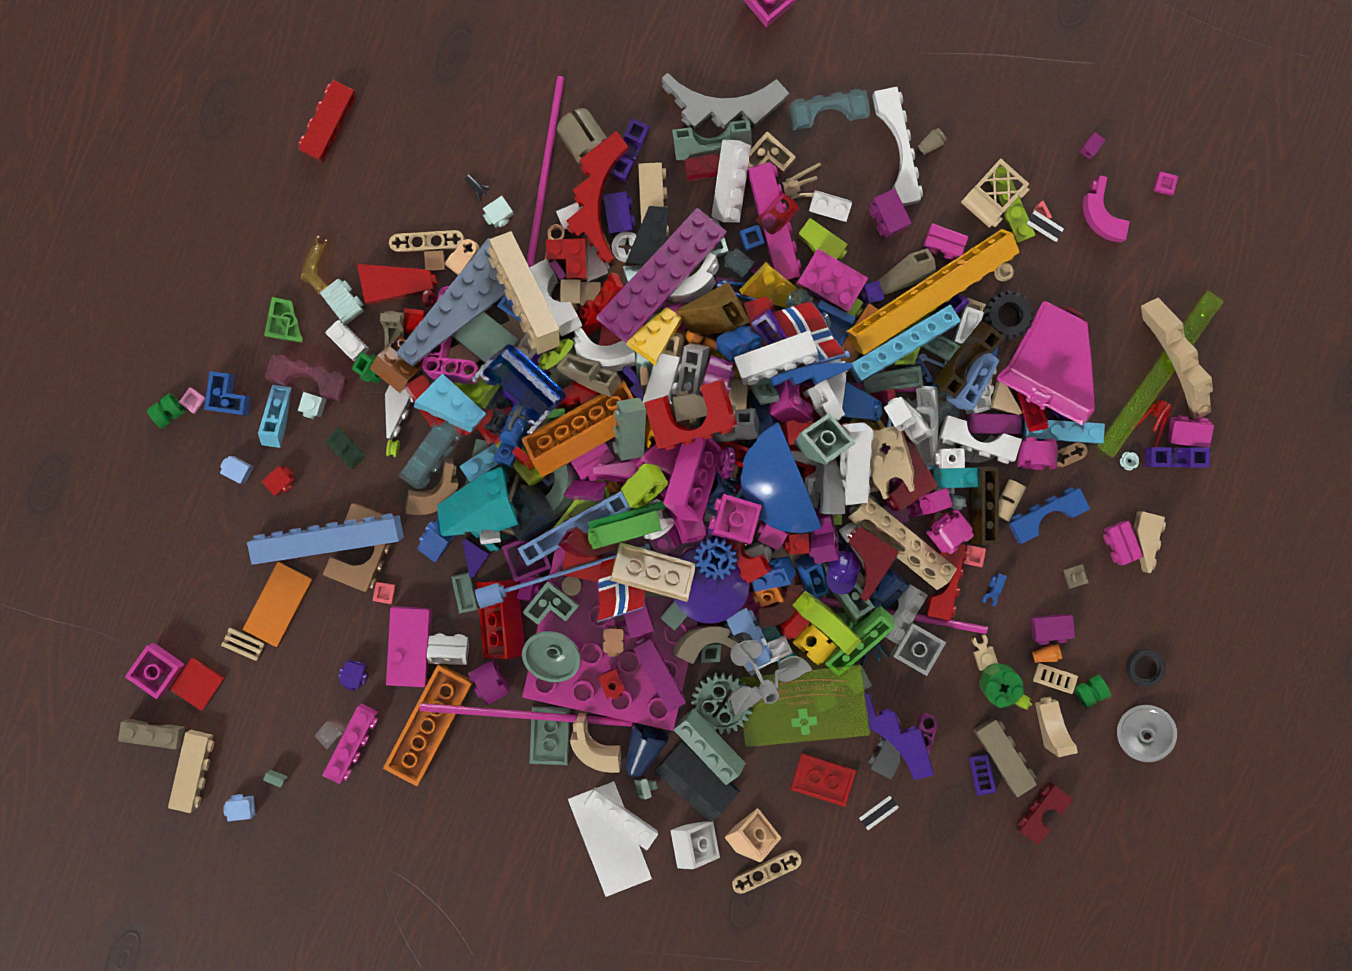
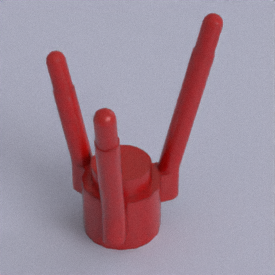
[1130,400,1173,447]

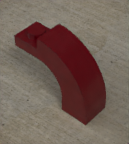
[558,527,620,558]

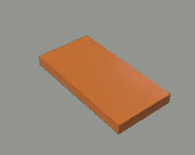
[242,561,313,647]

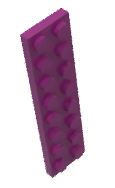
[596,208,727,343]

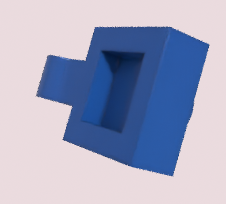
[981,573,1007,607]

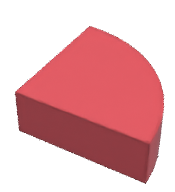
[1032,200,1052,219]

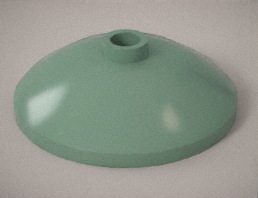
[522,631,581,682]

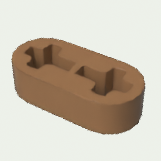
[1057,442,1088,467]

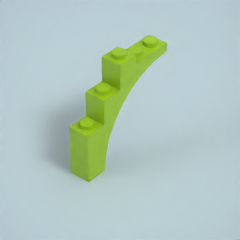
[797,218,863,318]

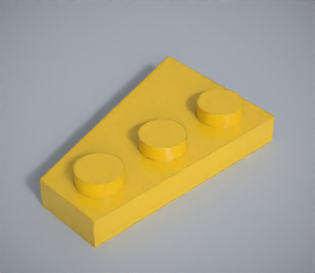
[739,262,806,308]
[626,307,681,365]

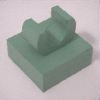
[634,777,658,800]

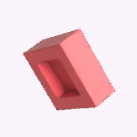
[962,545,986,567]
[373,582,396,604]

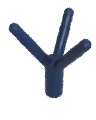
[861,642,889,667]

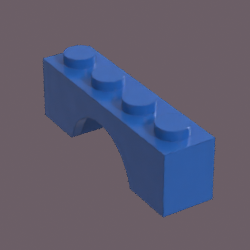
[1008,487,1090,544]

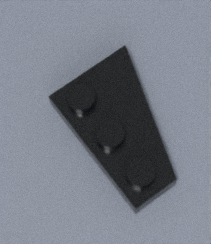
[625,206,668,265]

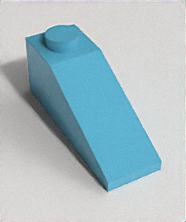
[258,385,292,448]

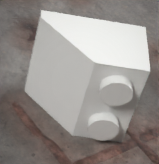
[670,820,720,869]

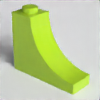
[793,591,861,655]

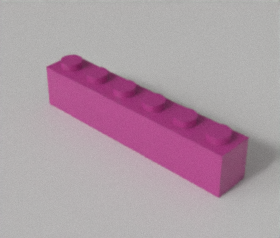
[747,162,802,280]

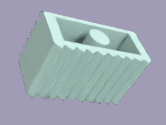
[320,279,364,325]

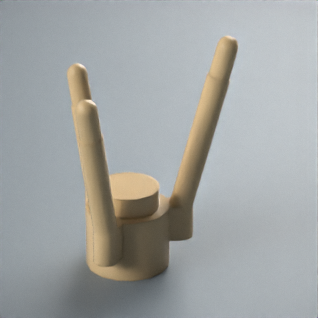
[782,163,824,199]

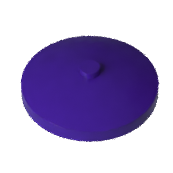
[674,546,749,623]

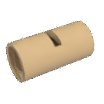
[999,479,1026,522]

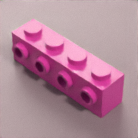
[322,703,379,784]

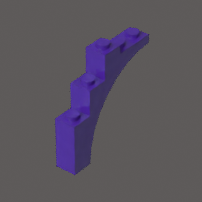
[817,692,935,780]

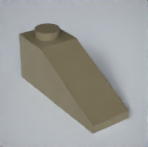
[672,390,736,422]

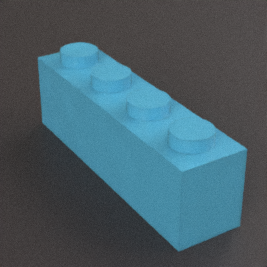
[1021,419,1105,444]

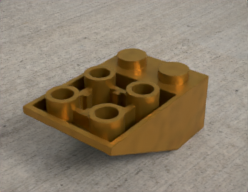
[676,282,750,335]

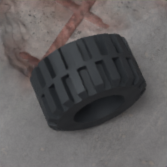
[982,291,1034,341]

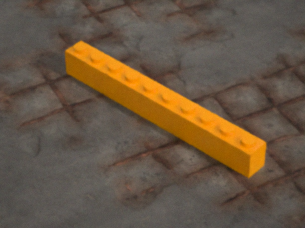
[847,229,1020,355]

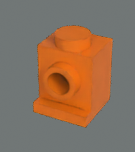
[752,587,784,607]

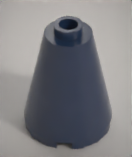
[625,723,669,777]

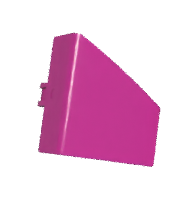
[997,301,1095,425]

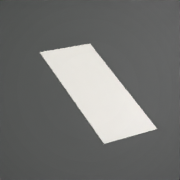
[568,781,652,897]

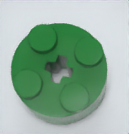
[979,663,1024,708]

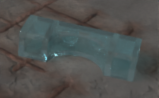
[789,89,870,130]

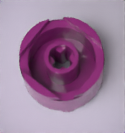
[468,659,510,705]

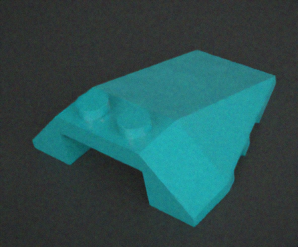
[437,466,518,536]

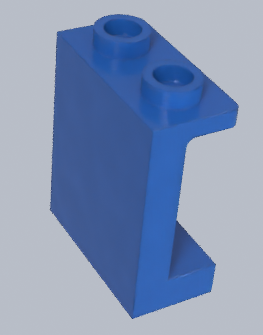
[816,301,856,346]

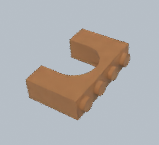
[323,503,392,592]

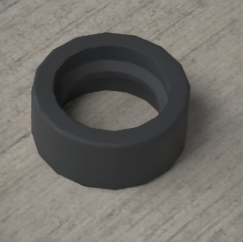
[1126,649,1166,687]

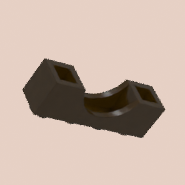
[932,320,1005,399]

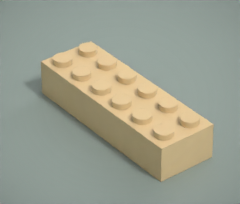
[488,231,559,354]

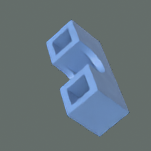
[726,607,772,671]

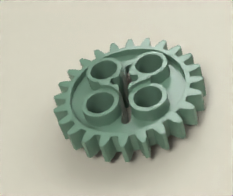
[691,672,753,734]

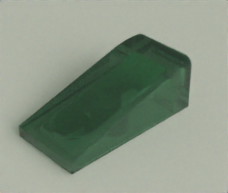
[324,427,366,469]

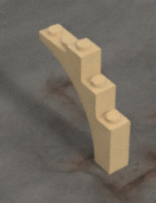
[1141,298,1213,420]

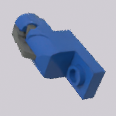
[493,402,533,468]

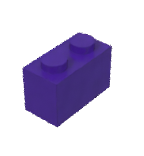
[603,192,636,236]

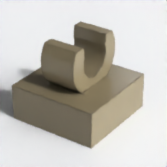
[1063,564,1089,589]

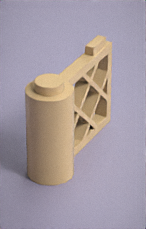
[961,158,1030,228]

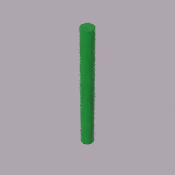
[588,501,667,529]

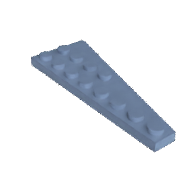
[397,238,506,366]

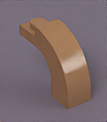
[405,458,458,515]

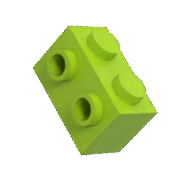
[621,463,669,508]

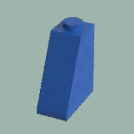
[841,380,883,422]

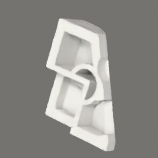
[803,380,845,419]

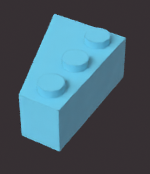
[414,374,486,433]

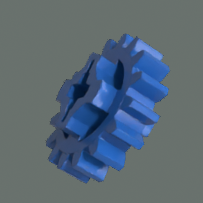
[694,536,738,580]

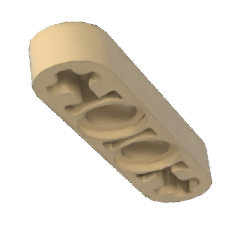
[389,230,465,253]
[732,850,802,894]

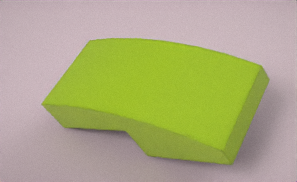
[536,338,575,371]

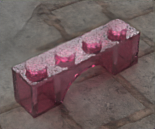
[264,354,348,403]

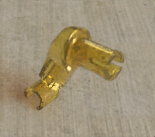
[301,236,328,295]

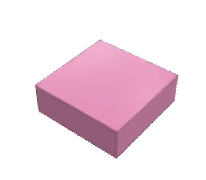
[178,387,206,414]

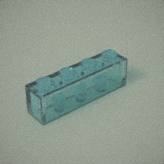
[399,421,463,489]

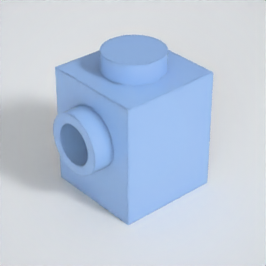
[224,794,256,821]

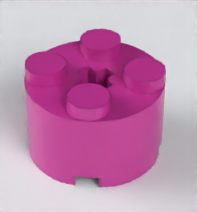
[1018,437,1058,470]
[927,510,974,554]

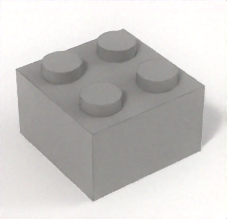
[890,622,946,676]

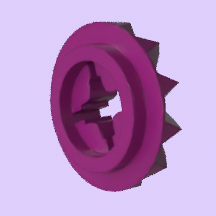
[718,447,735,479]

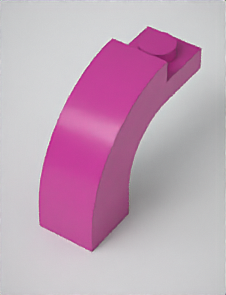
[1083,176,1130,243]

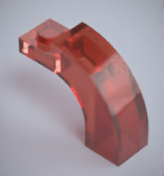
[757,569,803,628]

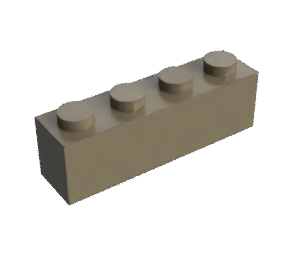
[973,717,1037,797]

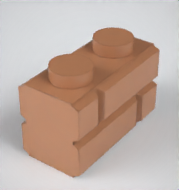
[603,625,625,657]

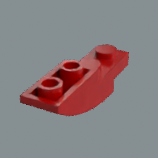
[572,273,623,336]

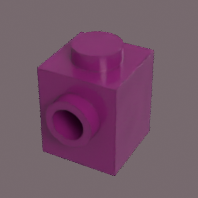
[517,574,547,602]

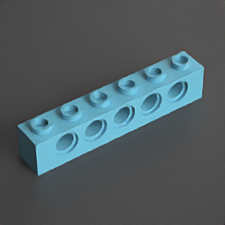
[850,305,961,384]

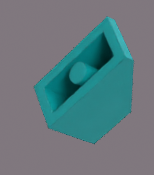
[932,468,978,488]

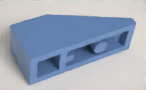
[947,353,1000,410]

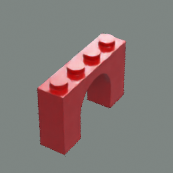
[644,378,738,451]

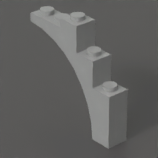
[662,73,789,130]

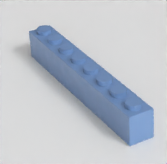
[247,513,404,565]

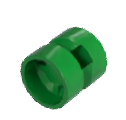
[147,393,185,429]
[1074,675,1111,709]

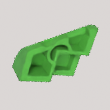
[264,297,303,343]

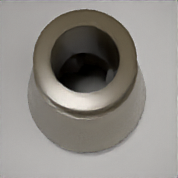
[917,128,947,155]

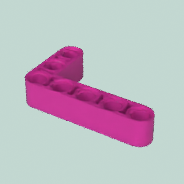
[423,286,482,384]

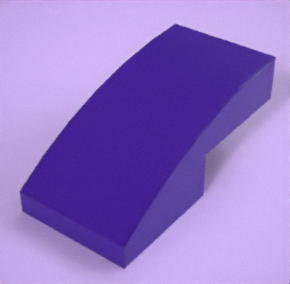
[622,365,645,402]

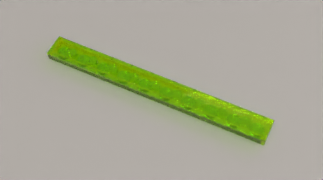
[1096,290,1224,458]

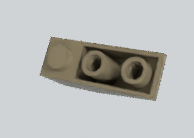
[878,248,936,295]

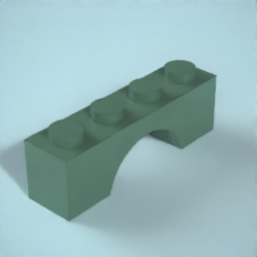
[672,120,752,160]

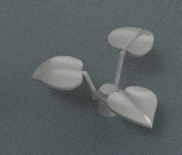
[730,640,812,716]

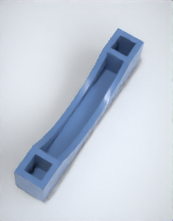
[518,491,631,566]

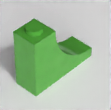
[588,511,662,549]

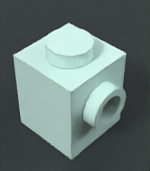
[483,196,514,228]
[298,392,327,419]

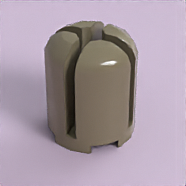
[557,108,607,165]

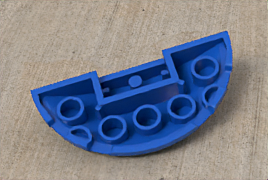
[741,423,821,533]

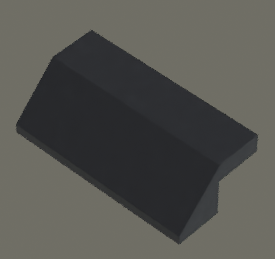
[654,740,740,822]

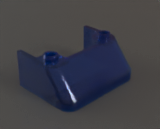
[471,344,566,434]

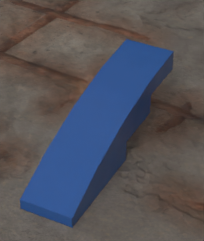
[769,363,853,387]

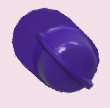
[826,551,860,595]

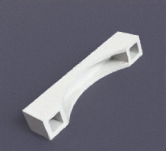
[872,87,923,206]

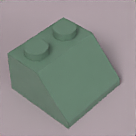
[794,413,855,465]

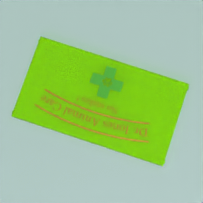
[739,665,871,747]

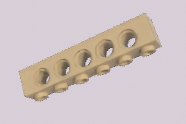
[848,497,957,590]

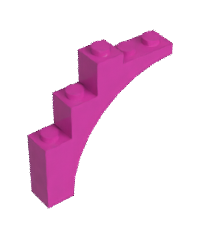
[588,452,706,544]

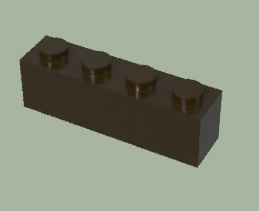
[969,467,999,545]

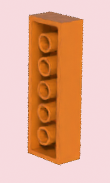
[522,381,634,477]
[383,664,473,786]

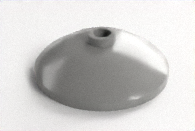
[1117,705,1177,762]

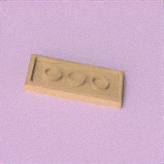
[610,542,696,602]

